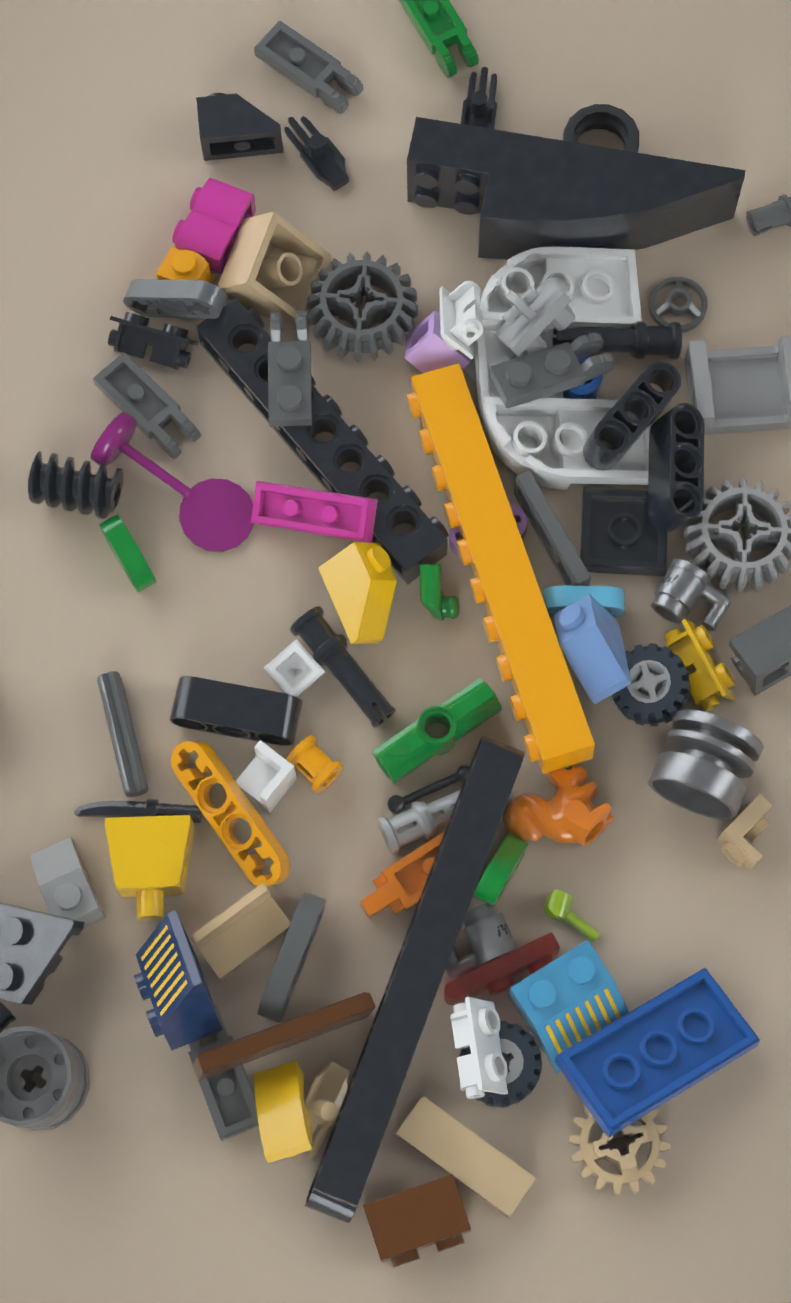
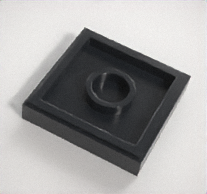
[580,487,667,576]

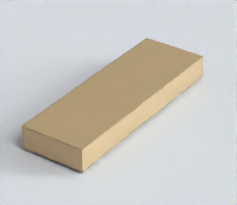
[396,1095,537,1218]

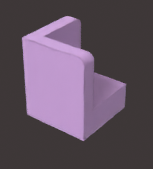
[405,310,470,373]

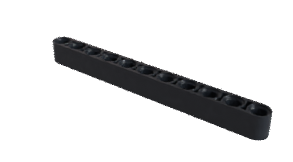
[305,735,525,1223]

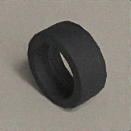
[563,104,639,153]

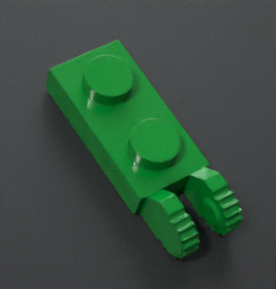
[399,0,479,78]

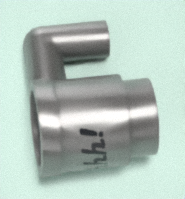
[651,559,731,631]
[445,903,520,980]

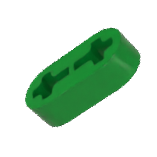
[99,514,157,593]
[474,833,529,907]

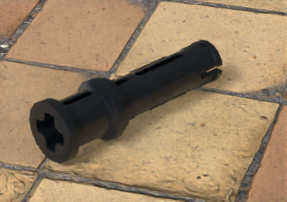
[552,321,682,360]
[290,606,396,728]

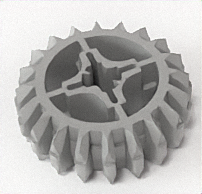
[683,477,791,593]

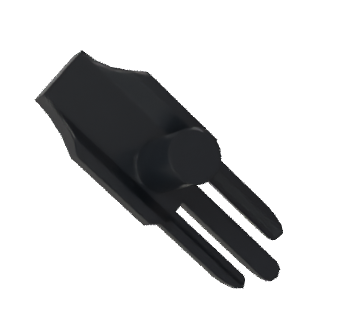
[460,67,497,129]
[284,116,349,191]

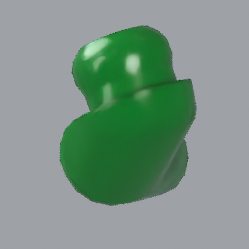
[419,563,459,621]

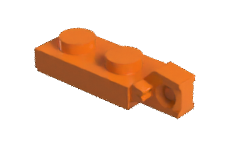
[359,831,445,918]

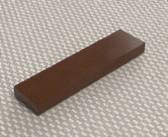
[193,992,376,1081]

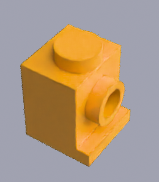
[156,247,217,284]

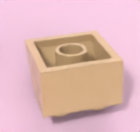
[218,211,332,325]

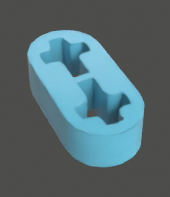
[543,585,625,618]

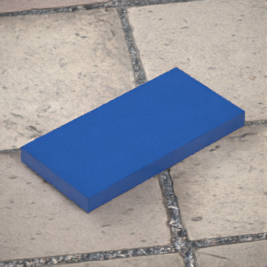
[555,968,760,1138]

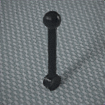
[387,765,469,814]

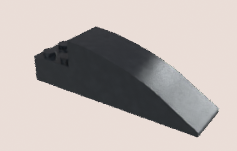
[407,117,746,260]

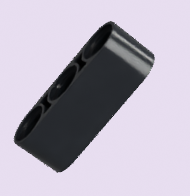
[583,361,681,471]
[648,403,705,532]
[169,676,303,746]

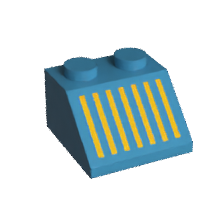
[508,940,629,1074]

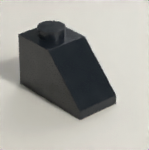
[196,93,284,161]

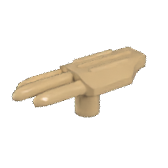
[292,1061,350,1163]

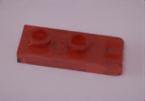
[444,932,560,1006]

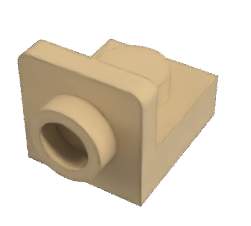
[717,794,773,870]

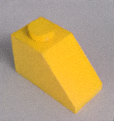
[318,542,397,644]

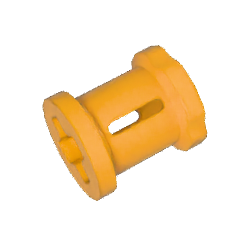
[286,735,344,794]

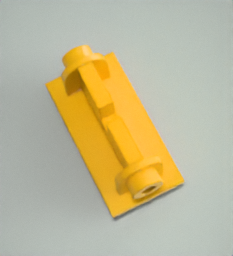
[664,619,736,712]

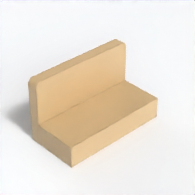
[190,883,291,982]

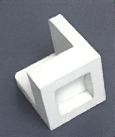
[236,741,297,813]

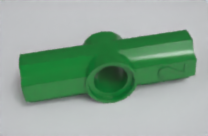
[372,678,502,784]

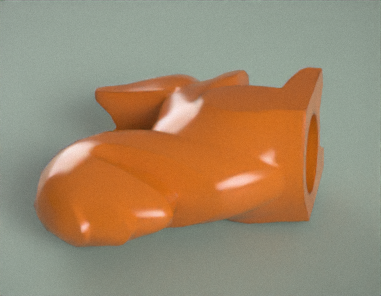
[504,765,614,846]

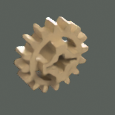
[568,1105,671,1196]

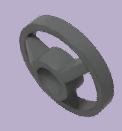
[649,277,708,332]

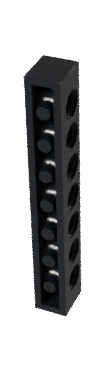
[196,298,449,585]

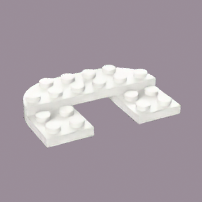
[473,246,652,490]

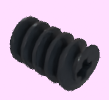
[28,451,124,519]

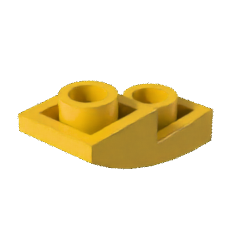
[254,1060,312,1163]

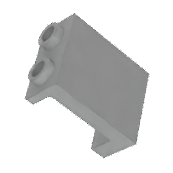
[684,336,791,435]

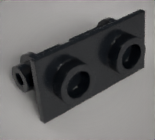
[108,311,199,370]

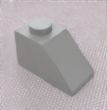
[29,837,106,928]

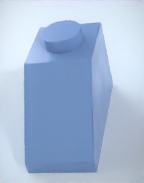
[554,594,632,704]

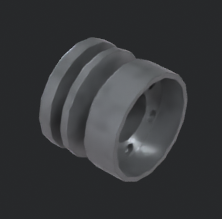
[648,709,764,820]
[0,1026,90,1131]

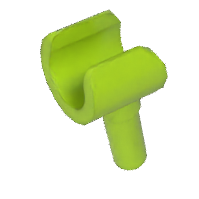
[544,889,600,942]

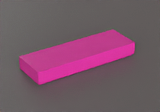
[251,481,378,542]

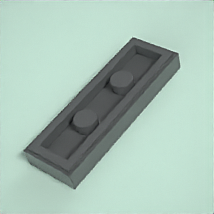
[514,470,591,586]

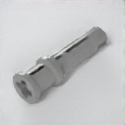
[377,790,512,855]

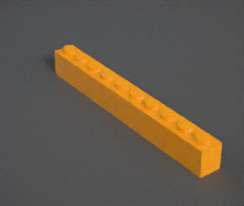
[406,363,595,774]

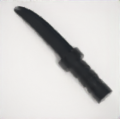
[75,799,202,823]

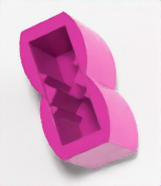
[172,178,256,275]

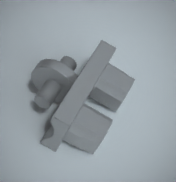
[494,278,575,357]

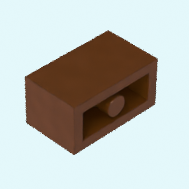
[363,1174,471,1268]

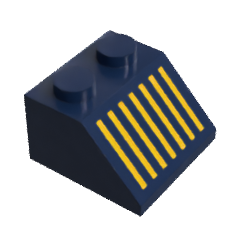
[134,910,223,1051]

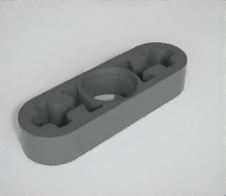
[123,279,227,319]
[257,892,326,1023]

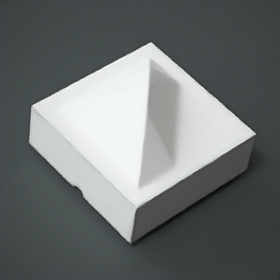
[264,639,326,697]

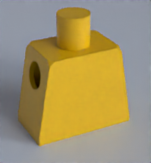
[105,815,195,921]

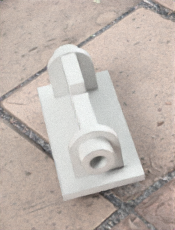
[439,281,483,359]
[450,997,508,1099]

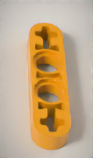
[171,740,291,887]

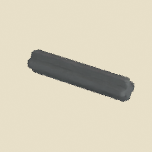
[97,671,148,797]

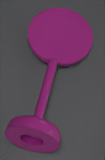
[90,411,254,552]

